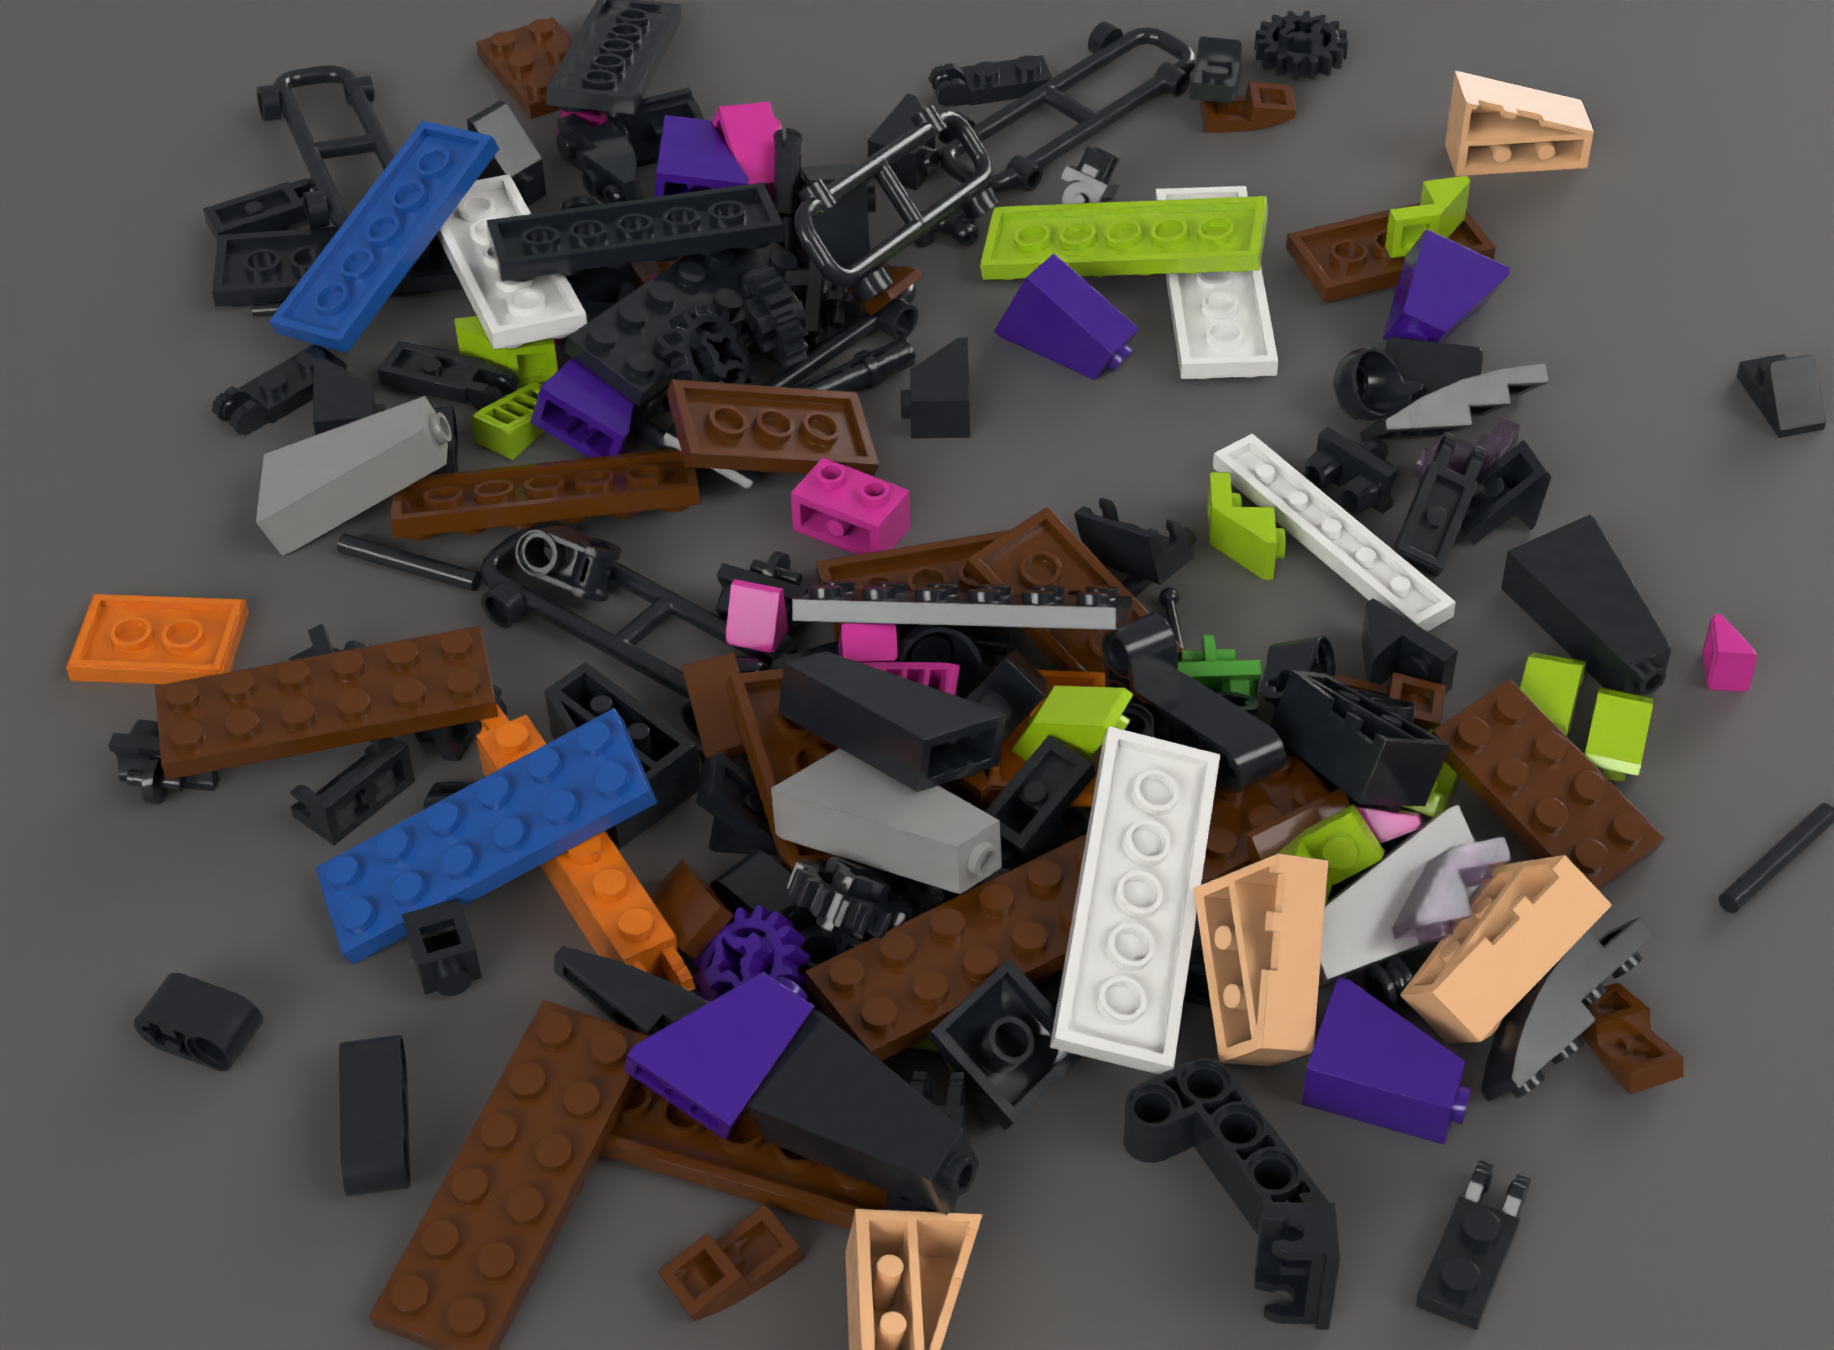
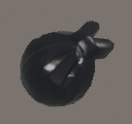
[1333,346,1429,421]
[896,624,994,698]

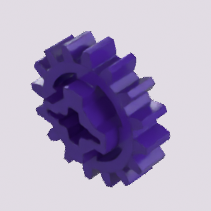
[690,905,810,1002]

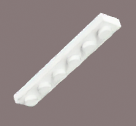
[1213,434,1456,631]

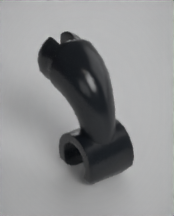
[914,211,978,248]

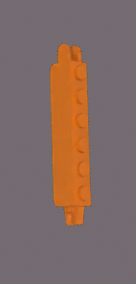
[476,704,696,993]

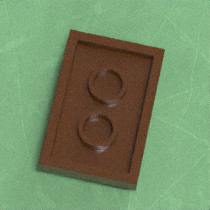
[476,17,573,119]

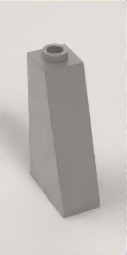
[256,396,452,556]
[771,748,1002,894]
[1319,805,1489,987]

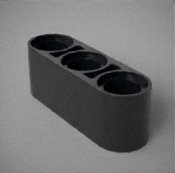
[339,1035,411,1196]

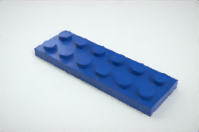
[269,120,499,353]
[315,708,657,965]

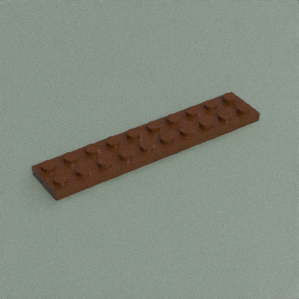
[805,743,1332,1061]

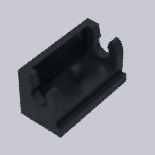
[607,87,704,167]
[1074,497,1194,585]
[290,737,415,846]
[1254,1202,1340,1330]

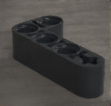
[1102,612,1286,792]
[1123,1058,1337,1235]

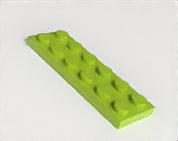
[980,196,1268,280]

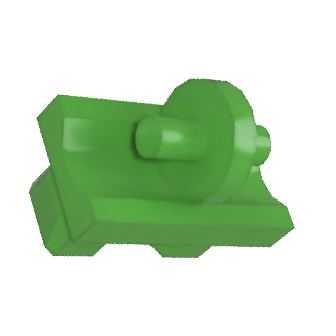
[1178,634,1262,698]

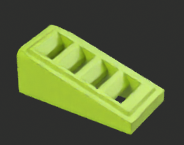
[471,381,544,460]

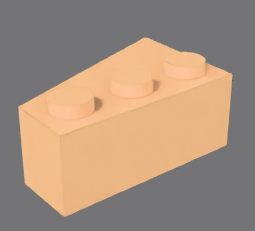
[1445,71,1594,176]
[1193,854,1328,1067]
[1400,855,1612,1044]
[845,1209,983,1350]

